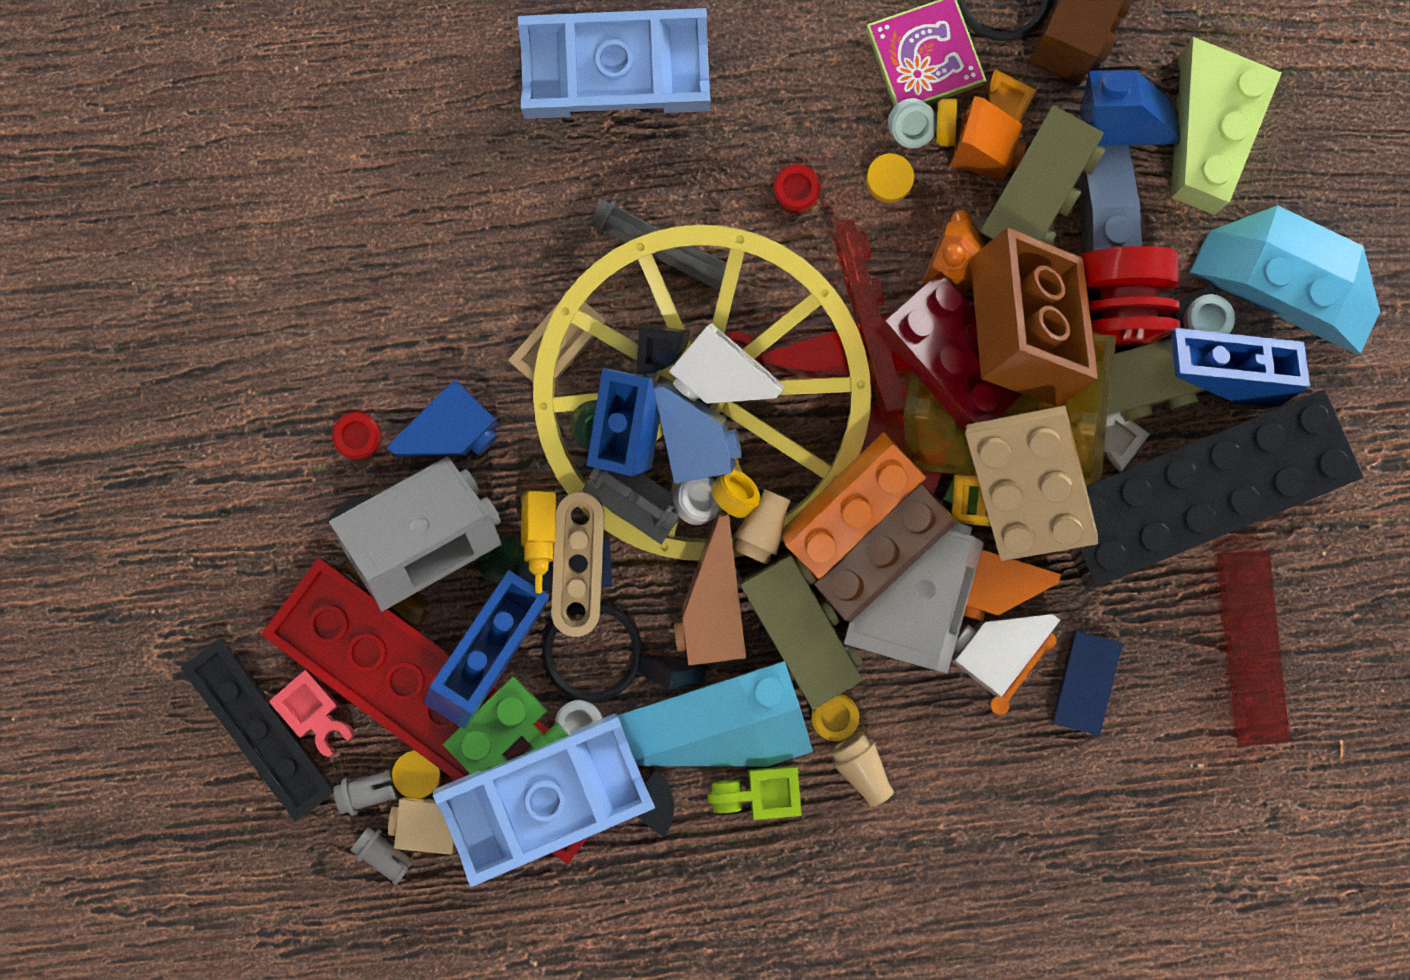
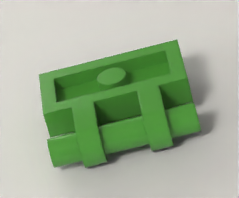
[442,676,570,774]

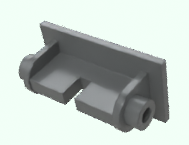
[582,468,680,545]

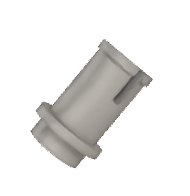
[333,769,398,816]
[350,827,415,885]

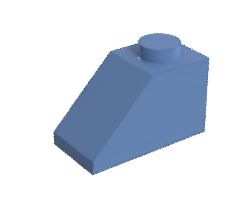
[654,381,742,484]

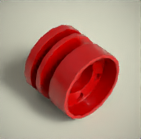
[1078,246,1180,347]

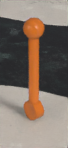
[989,632,1057,715]

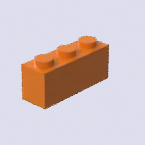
[781,432,926,580]

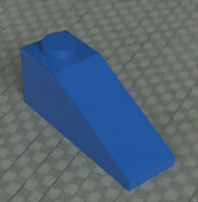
[1171,328,1310,407]

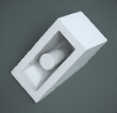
[669,323,785,404]
[951,614,1060,697]

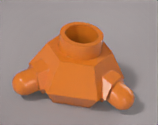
[923,210,985,296]

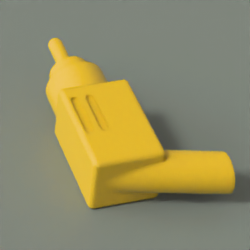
[520,491,556,594]

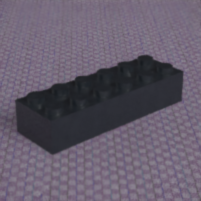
[1068,389,1364,589]

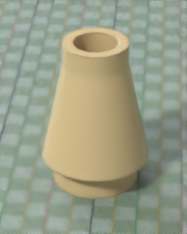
[733,489,791,565]
[831,732,894,807]

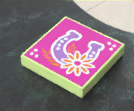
[866,0,986,107]

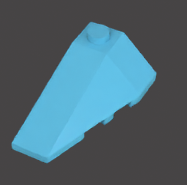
[617,661,813,767]

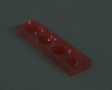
[832,219,910,417]
[1217,550,1290,745]

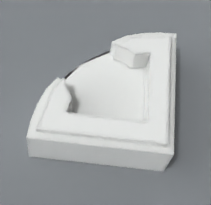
[1101,414,1150,472]

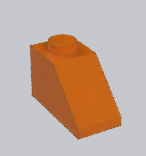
[949,96,1026,181]
[963,550,1061,622]

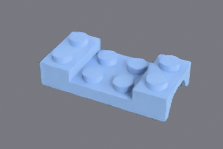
[518,8,710,119]
[433,713,655,887]

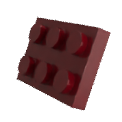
[876,271,1022,432]

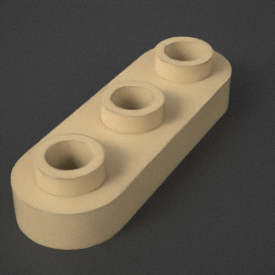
[551,491,605,637]

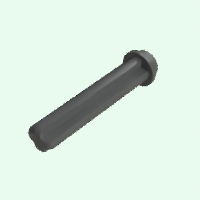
[590,200,727,291]

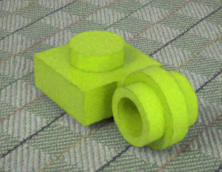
[707,766,802,820]

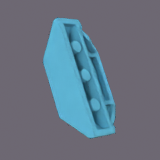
[1188,205,1380,355]

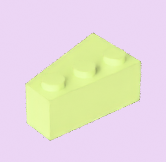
[1171,37,1282,215]

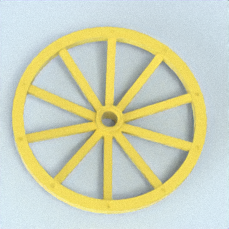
[533,224,871,561]

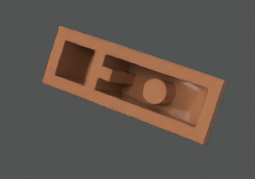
[674,509,746,665]

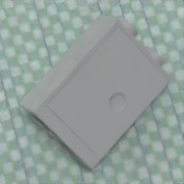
[329,456,502,612]
[844,523,984,674]

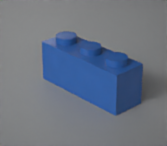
[424,570,550,729]

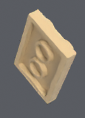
[965,406,1098,561]

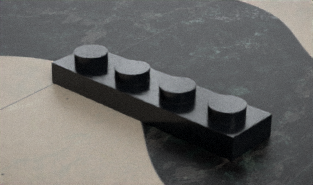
[181,639,334,822]

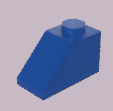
[1080,70,1180,145]
[586,368,660,477]
[387,379,501,458]

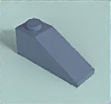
[1079,145,1142,254]

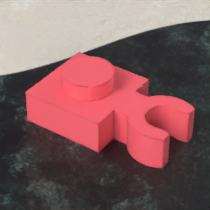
[269,669,355,757]

